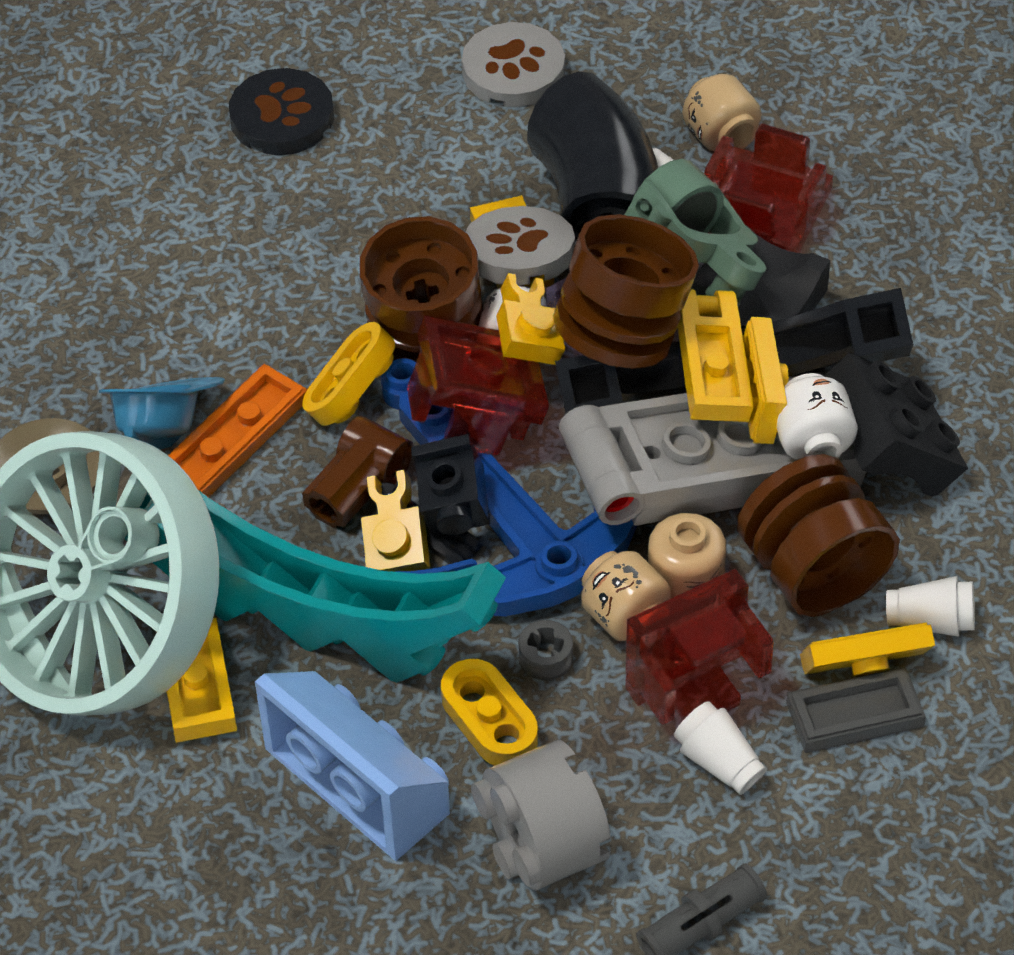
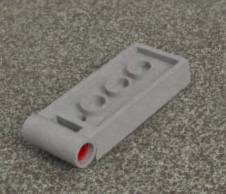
[559,371,866,526]

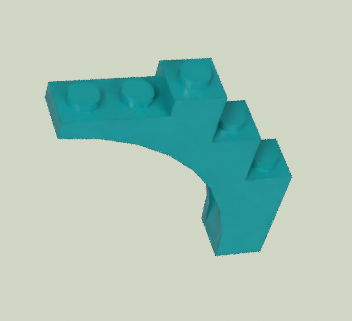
[124,490,506,683]

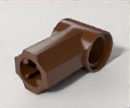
[302,415,414,528]

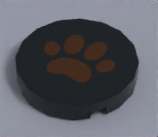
[229,68,334,155]

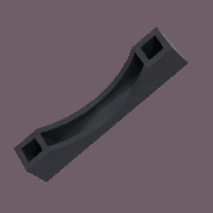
[555,288,914,414]

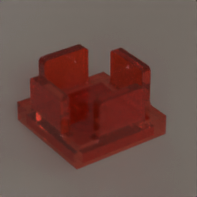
[704,124,833,253]
[407,316,549,455]
[625,568,774,725]

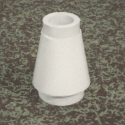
[886,576,975,637]
[674,701,767,795]

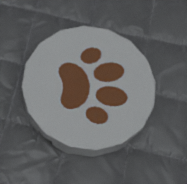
[461,22,565,107]
[465,206,575,286]

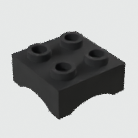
[691,226,830,329]
[824,353,968,497]

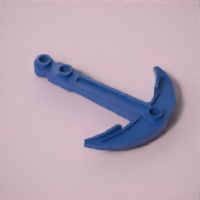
[380,358,637,617]

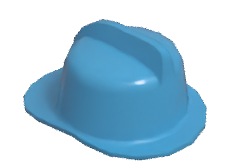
[99,377,225,449]

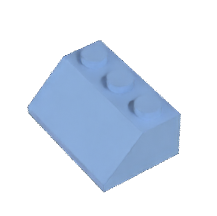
[255,671,450,861]

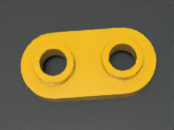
[302,322,395,426]
[441,659,538,766]

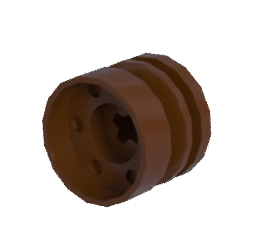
[553,214,699,369]
[360,216,483,368]
[737,454,900,617]

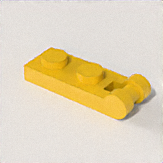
[677,289,754,422]

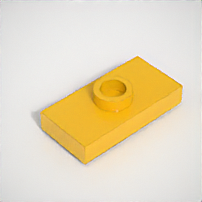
[743,317,789,444]
[800,622,935,677]

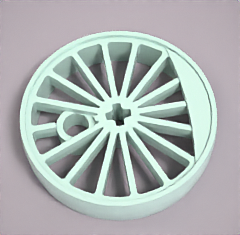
[0,431,219,716]

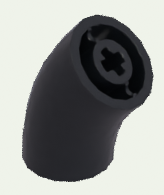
[527,71,659,241]

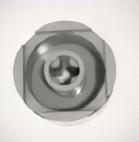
[471,740,611,890]

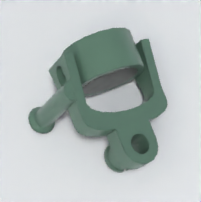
[624,159,767,307]

